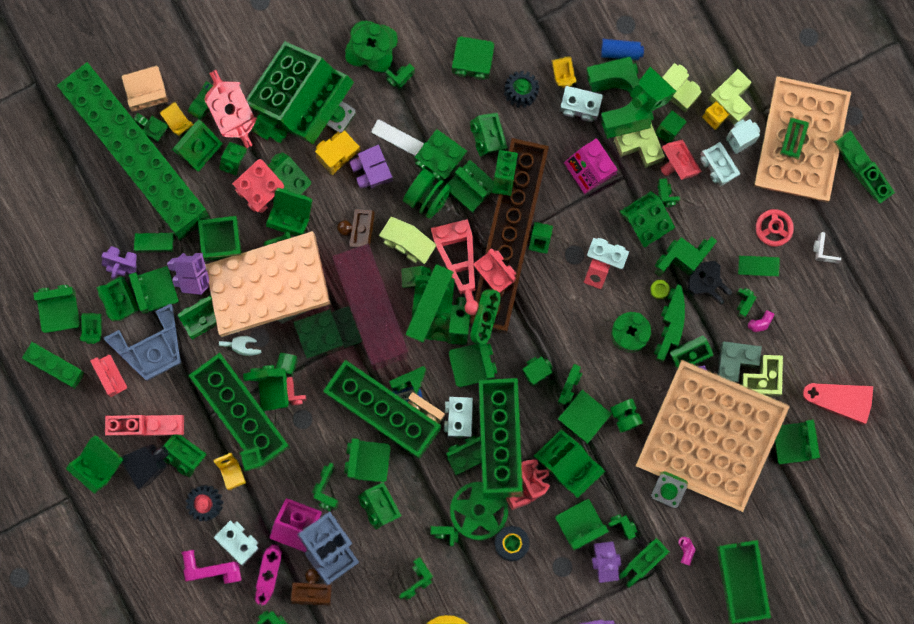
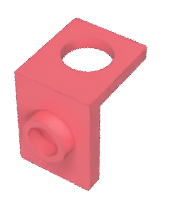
[584,259,610,289]

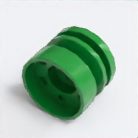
[403,169,452,220]

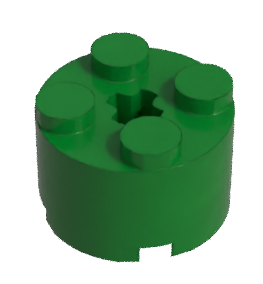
[611,312,651,353]

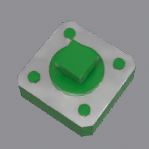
[326,101,355,133]
[651,471,688,508]

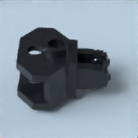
[688,261,732,305]

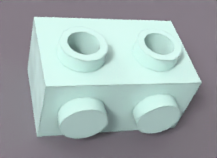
[560,86,603,122]
[726,119,760,154]
[444,397,473,438]
[214,521,259,565]

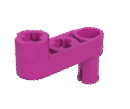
[256,545,282,605]
[182,550,242,584]

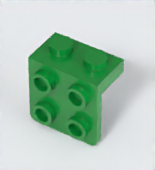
[452,37,494,80]
[268,152,311,195]
[266,188,313,236]
[34,285,80,333]
[449,343,497,387]
[243,365,288,411]
[66,436,122,494]
[344,438,391,482]
[312,463,339,512]

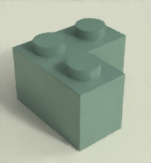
[717,341,762,383]

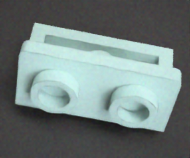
[700,142,740,186]
[587,238,629,269]

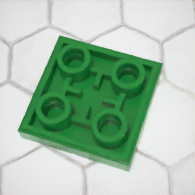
[558,390,612,444]

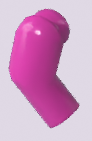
[748,310,775,332]
[678,537,695,566]

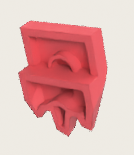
[506,460,550,510]

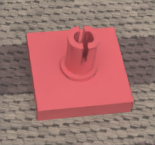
[661,140,702,180]

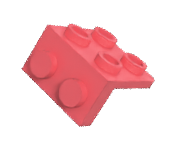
[232,159,284,213]

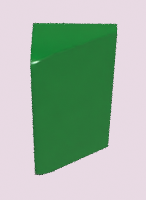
[134,233,174,253]

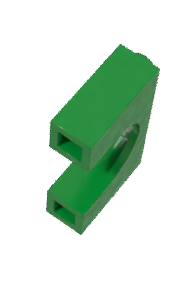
[587,57,654,139]

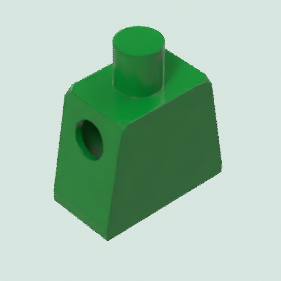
[630,67,677,112]
[448,297,470,345]

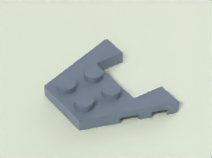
[104,304,181,381]

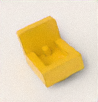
[552,57,576,88]
[702,101,730,130]

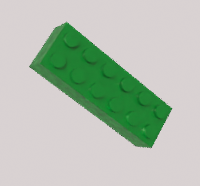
[189,353,290,470]
[323,360,441,460]
[479,378,523,499]

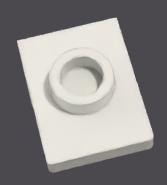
[813,232,841,264]

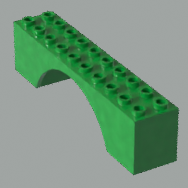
[57,62,210,241]

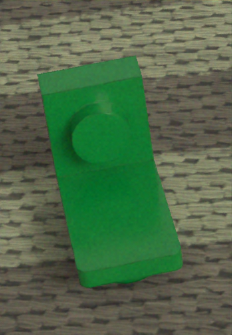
[492,150,518,196]

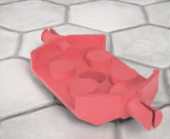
[204,70,257,148]

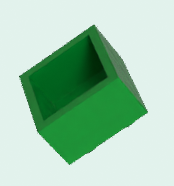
[198,216,242,262]

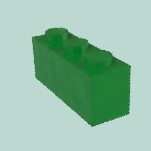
[22,342,85,389]

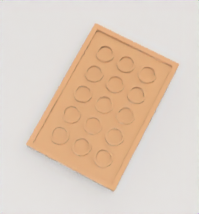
[754,76,851,202]
[205,231,330,337]

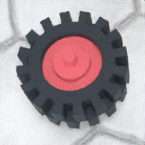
[186,485,224,521]

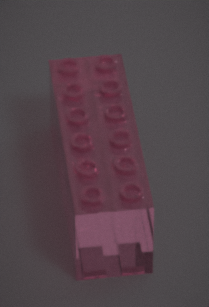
[332,243,409,370]

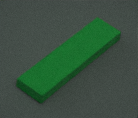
[405,264,454,343]

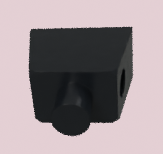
[122,444,169,489]

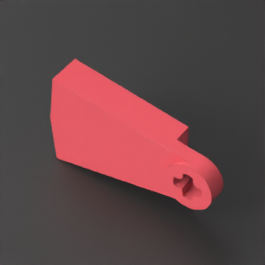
[803,383,873,425]

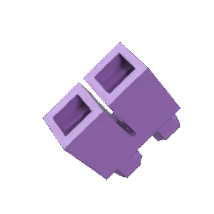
[350,144,393,189]
[168,253,209,295]

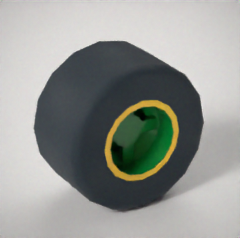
[494,526,530,561]

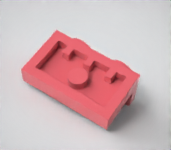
[473,248,516,293]
[91,355,127,397]

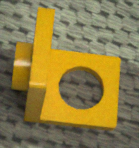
[159,102,193,136]
[214,453,246,491]

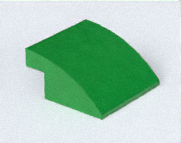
[246,41,354,145]

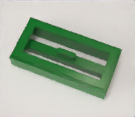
[780,117,809,160]

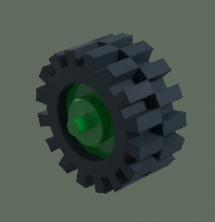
[504,71,539,108]

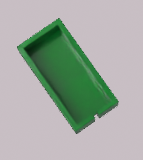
[717,540,771,624]

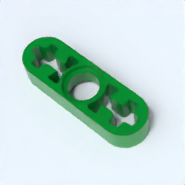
[470,289,501,344]

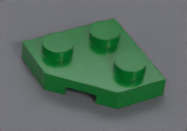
[557,364,582,406]

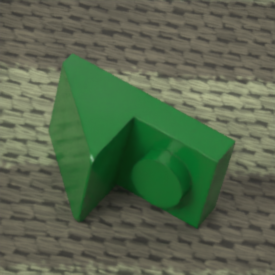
[389,366,426,395]

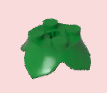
[345,21,398,72]

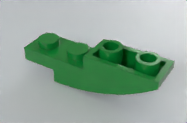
[834,131,895,204]
[654,284,685,363]

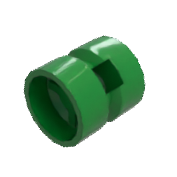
[610,399,643,433]

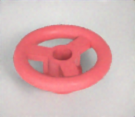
[756,209,794,247]

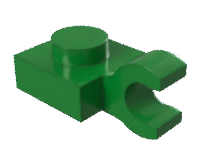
[133,113,169,143]
[251,114,288,143]

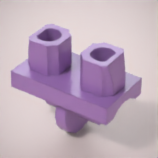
[101,246,137,279]

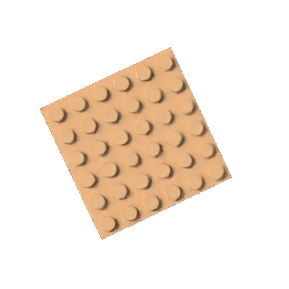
[636,360,790,512]

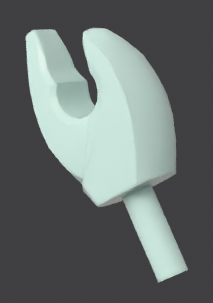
[219,336,261,356]

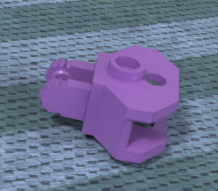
[592,541,621,583]

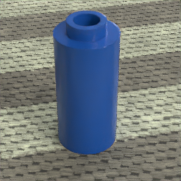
[601,39,644,61]

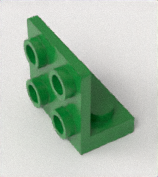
[619,191,675,247]
[129,266,179,314]
[775,419,820,465]
[555,499,609,551]
[399,557,433,600]

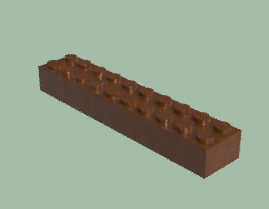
[469,138,549,334]

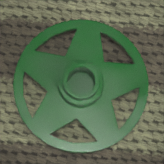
[450,482,508,540]

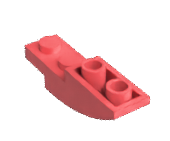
[105,415,184,436]

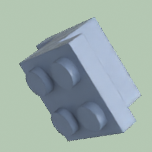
[297,512,359,585]

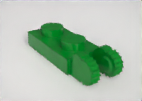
[618,538,669,588]

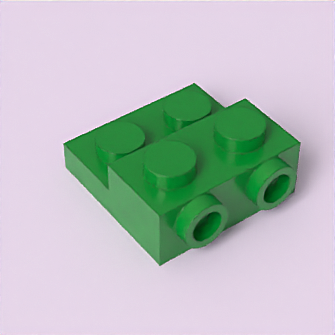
[414,129,467,182]

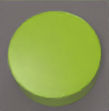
[650,280,670,300]

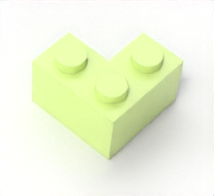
[662,63,702,113]
[709,69,752,125]
[614,124,665,168]
[379,217,436,264]
[741,355,783,397]

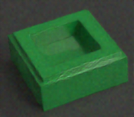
[240,447,264,472]

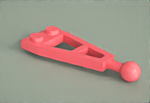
[431,219,479,315]

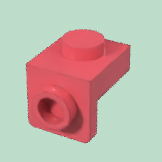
[287,377,307,405]

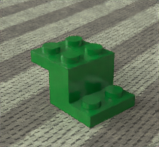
[654,236,717,277]
[411,274,455,342]
[534,430,605,498]

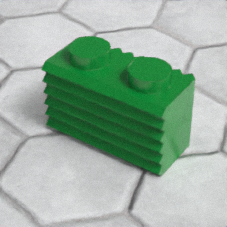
[668,335,714,369]

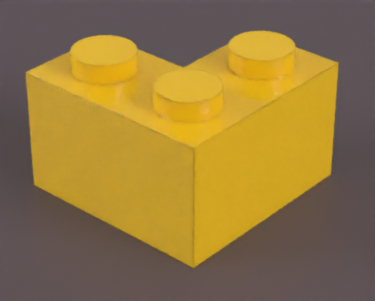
[315,130,360,175]

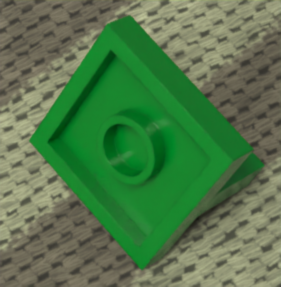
[172,119,223,172]
[446,160,494,213]

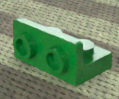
[470,113,508,157]
[163,435,207,478]
[446,435,482,476]
[358,482,401,530]

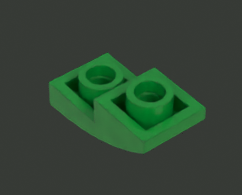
[738,255,780,277]

